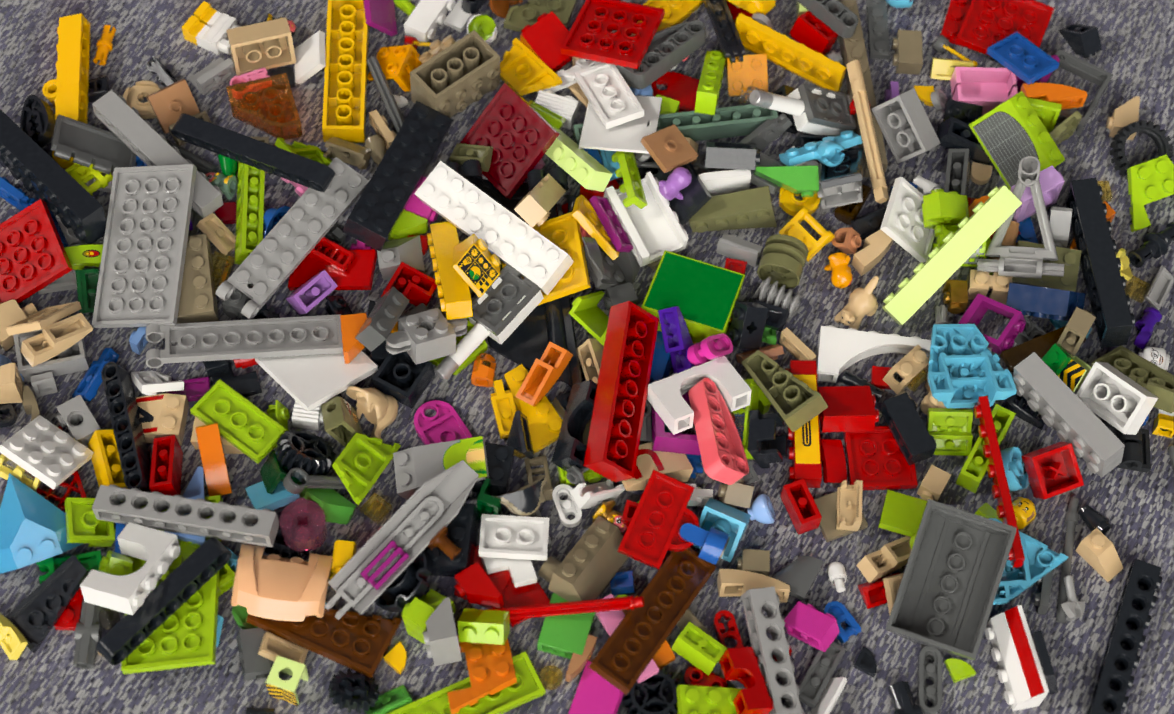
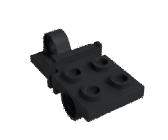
[1102,420,1151,473]

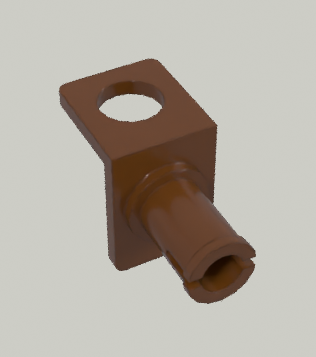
[428,526,461,560]

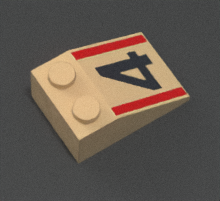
[136,393,189,446]

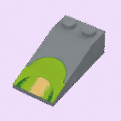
[393,436,489,500]

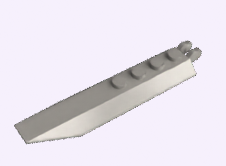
[324,460,479,620]

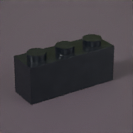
[936,116,992,165]
[880,392,936,465]

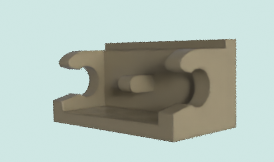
[323,137,372,170]

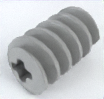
[754,276,801,319]

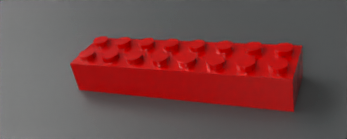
[584,301,659,482]

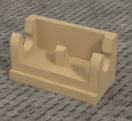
[836,480,863,531]

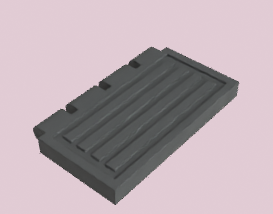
[51,114,137,174]

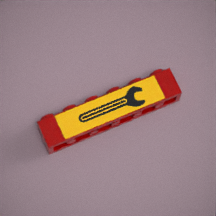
[785,360,822,488]

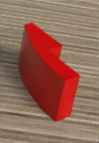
[820,439,847,483]

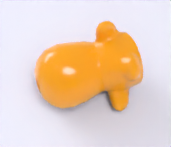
[824,252,853,288]

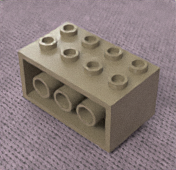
[410,30,500,118]

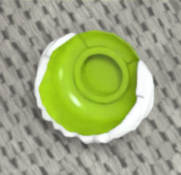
[466,14,498,44]

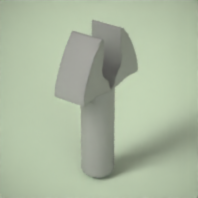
[1061,575,1085,619]

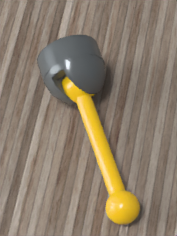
[933,35,978,67]

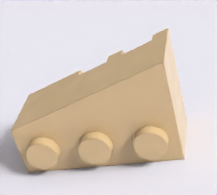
[514,173,566,228]

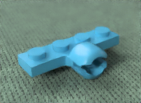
[779,130,862,167]

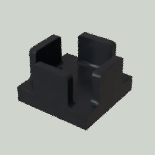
[748,410,788,469]

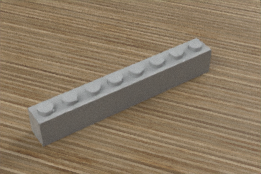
[92,90,223,218]

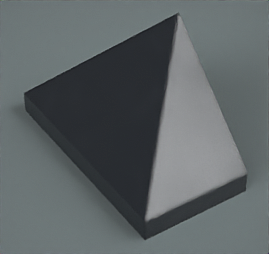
[506,411,534,459]

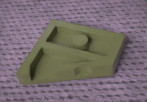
[1049,110,1083,145]

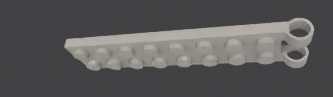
[215,157,369,320]
[146,314,343,368]

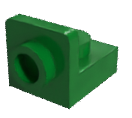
[1042,343,1072,376]

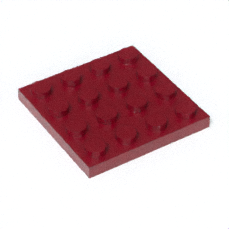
[460,83,559,199]

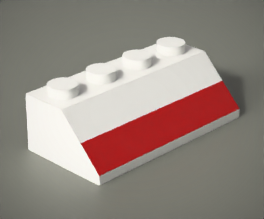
[985,605,1049,711]

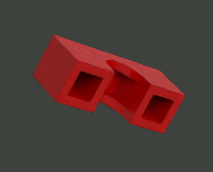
[719,647,773,714]

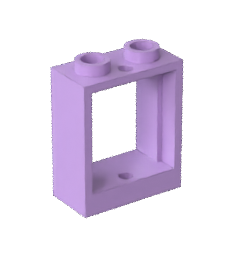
[1010,166,1064,223]

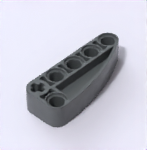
[616,20,706,90]

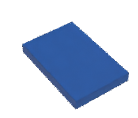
[987,32,1059,85]

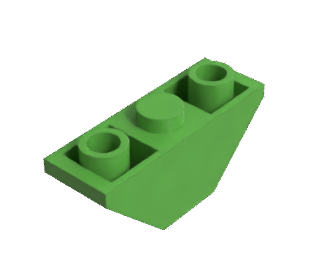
[297,481,357,525]

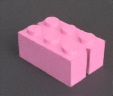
[950,67,1018,115]

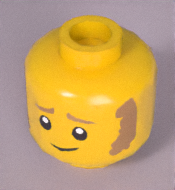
[1012,497,1036,530]

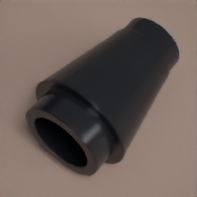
[1078,505,1111,535]

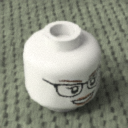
[1138,346,1170,371]

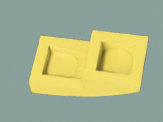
[0,613,28,660]

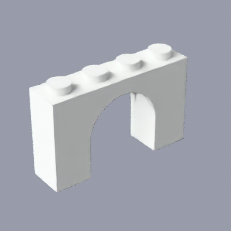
[647,356,752,435]
[80,522,180,615]

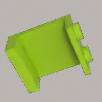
[569,291,609,346]

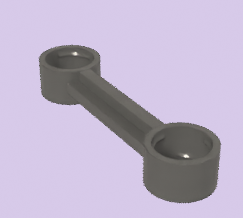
[283,468,349,494]

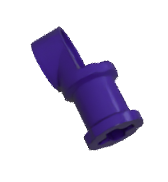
[1133,307,1162,350]

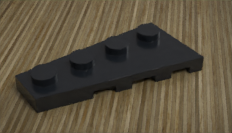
[6,554,90,653]

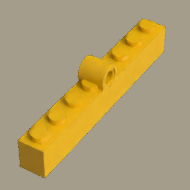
[42,13,91,168]

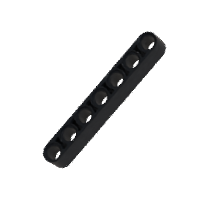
[101,362,152,493]
[96,537,232,665]

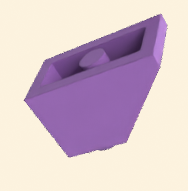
[286,270,338,315]

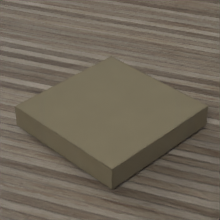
[814,492,868,542]

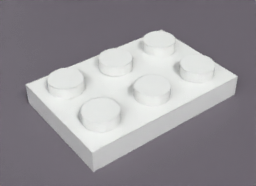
[479,514,549,561]

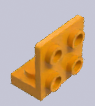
[367,44,422,92]
[725,54,768,96]

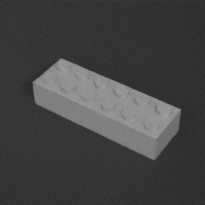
[1013,352,1125,478]

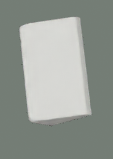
[809,677,847,714]

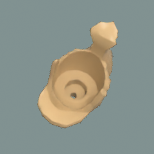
[346,386,399,443]

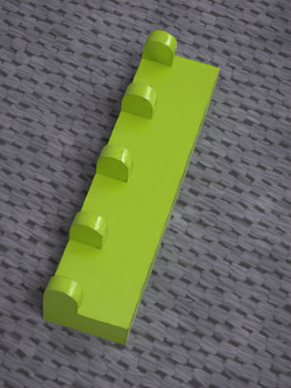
[611,151,647,209]

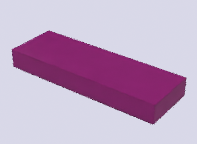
[589,196,633,253]

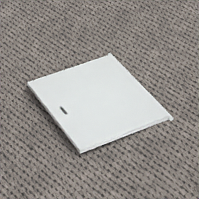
[578,95,662,154]

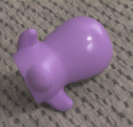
[658,167,692,201]

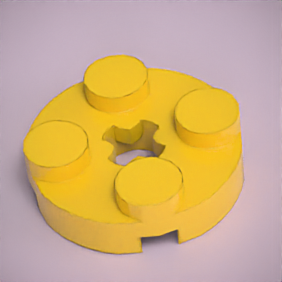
[779,188,820,216]

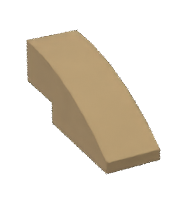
[851,229,894,276]
[21,313,93,367]
[856,536,911,583]
[717,569,790,604]

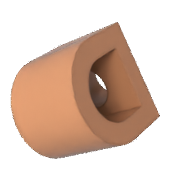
[832,228,862,254]

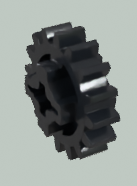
[328,669,380,714]

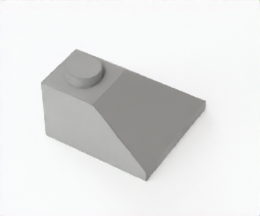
[377,235,425,280]

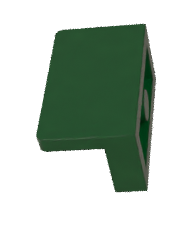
[260,450,300,494]
[477,477,501,518]

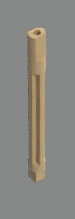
[846,60,889,204]

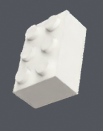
[1076,362,1158,435]

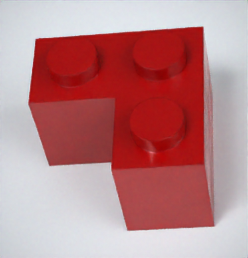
[381,262,437,307]

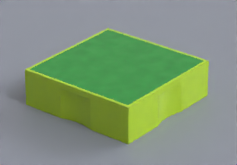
[641,250,745,343]

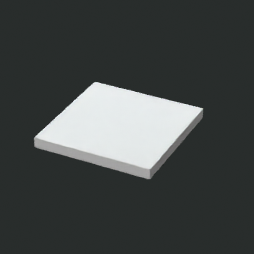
[255,351,378,412]

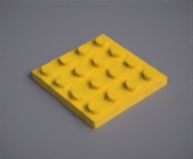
[502,212,591,306]

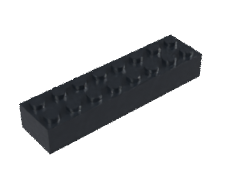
[343,101,453,252]
[0,110,107,245]
[1065,178,1135,348]

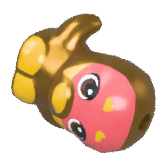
[592,500,627,534]

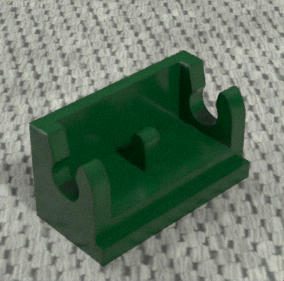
[76,269,100,315]

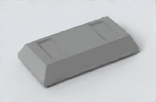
[1144,265,1174,310]

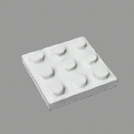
[880,176,935,263]
[0,415,94,490]

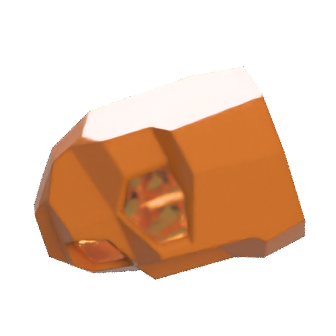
[471,353,496,387]

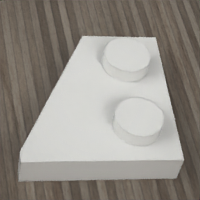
[131,371,184,396]

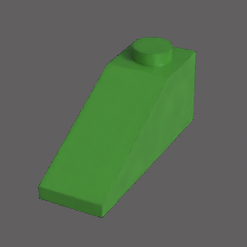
[754,166,819,197]

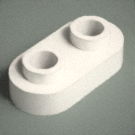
[552,484,582,528]

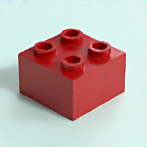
[1022,442,1084,500]

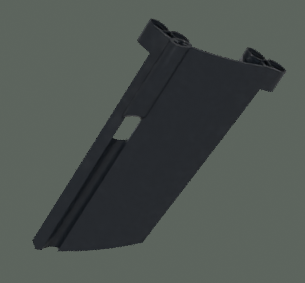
[445,159,582,388]

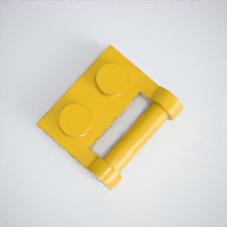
[778,207,835,262]

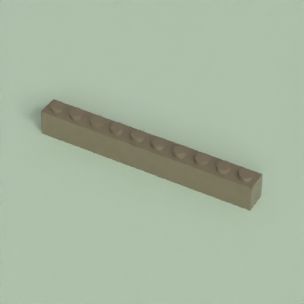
[838,0,888,177]

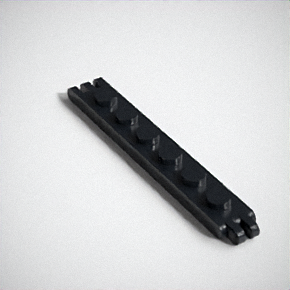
[703,0,745,63]

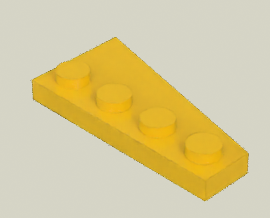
[504,364,563,454]

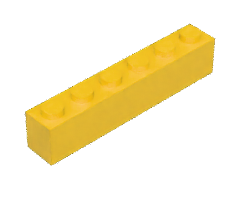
[427,222,473,320]

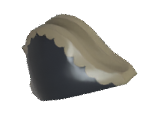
[495,477,547,516]

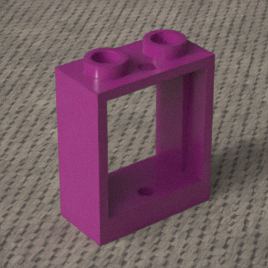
[958,293,1026,355]

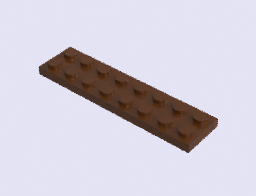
[588,547,717,695]

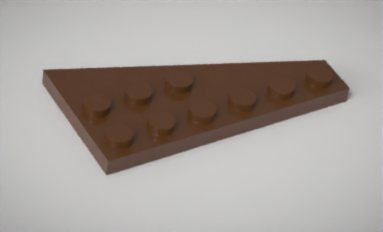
[246,608,402,678]

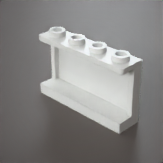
[604,172,688,267]

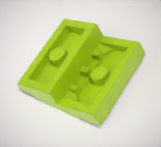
[927,408,973,456]

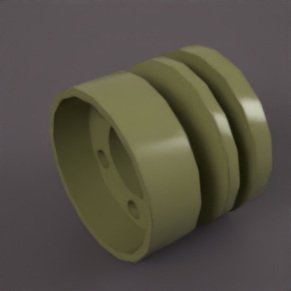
[757,234,809,289]

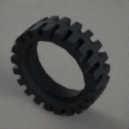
[1110,120,1174,180]

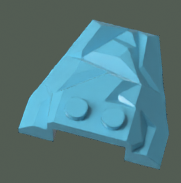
[927,324,1017,408]

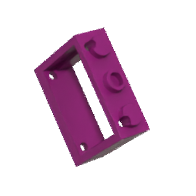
[651,392,701,455]

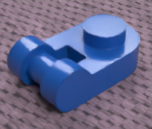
[823,601,861,644]

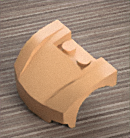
[231,544,333,621]

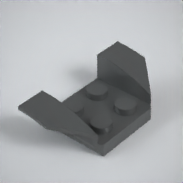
[582,236,641,290]

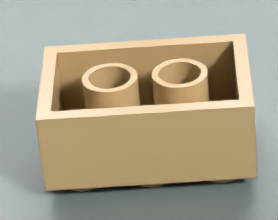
[226,17,296,76]

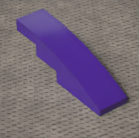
[658,306,695,374]

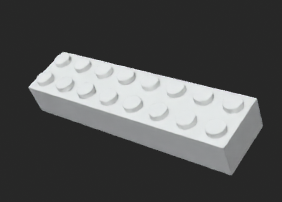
[414,161,574,295]

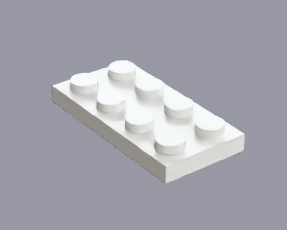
[574,63,644,129]

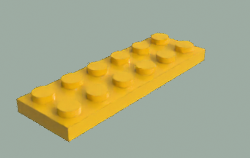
[735,13,846,92]

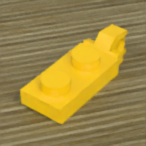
[490,379,517,439]

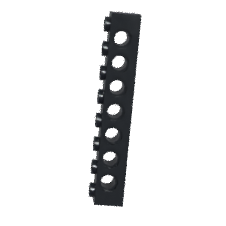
[1087,558,1163,714]

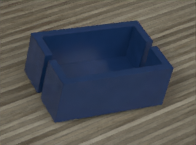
[1006,283,1086,321]

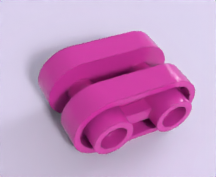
[687,333,733,366]

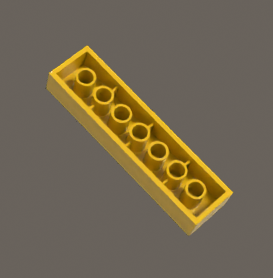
[322,0,369,143]

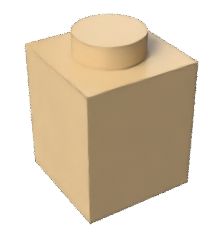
[917,465,951,502]

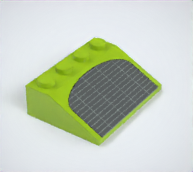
[969,91,1065,190]

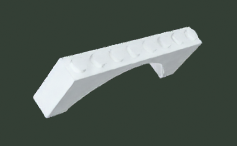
[816,325,992,383]

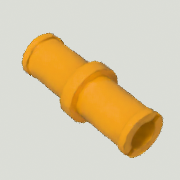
[93,25,116,66]

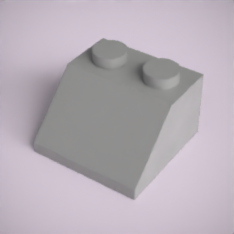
[423,597,462,666]

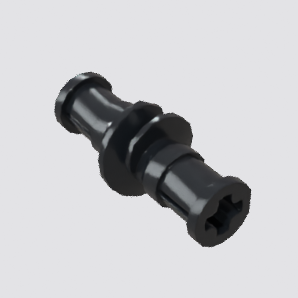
[1128,222,1174,268]

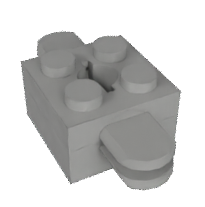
[386,308,468,365]

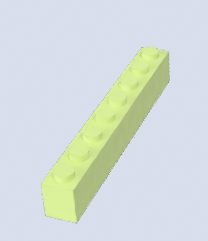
[882,185,1022,325]

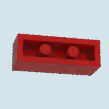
[149,435,183,496]

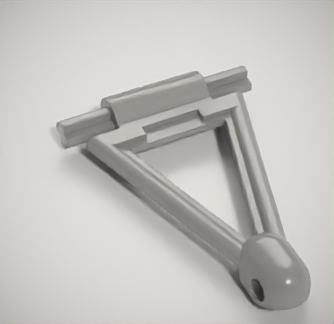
[977,156,1065,279]

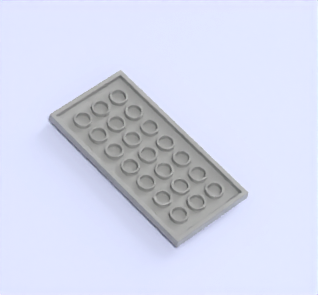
[92,164,197,328]

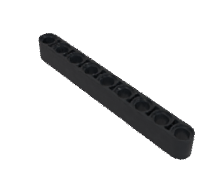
[171,113,335,192]

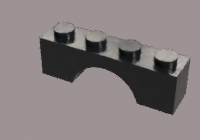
[551,380,597,472]

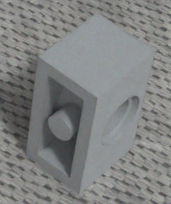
[56,395,101,447]

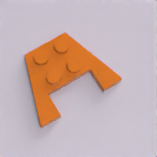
[447,635,517,714]

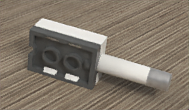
[749,83,857,137]
[434,264,544,381]

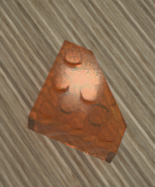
[226,73,303,140]

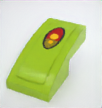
[64,244,103,270]

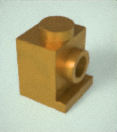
[943,279,968,314]

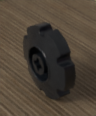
[374,550,433,612]

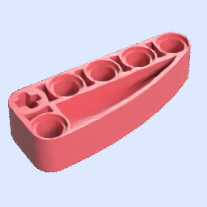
[688,377,749,485]

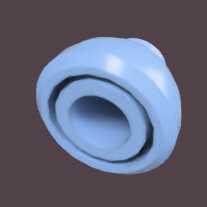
[747,493,775,524]

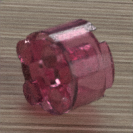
[279,498,327,552]

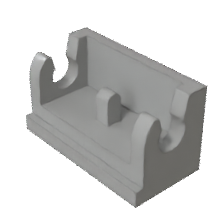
[818,178,863,209]

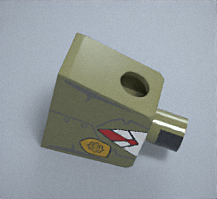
[321,393,364,447]

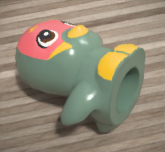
[205,172,237,200]

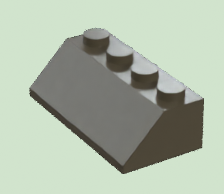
[548,516,629,602]

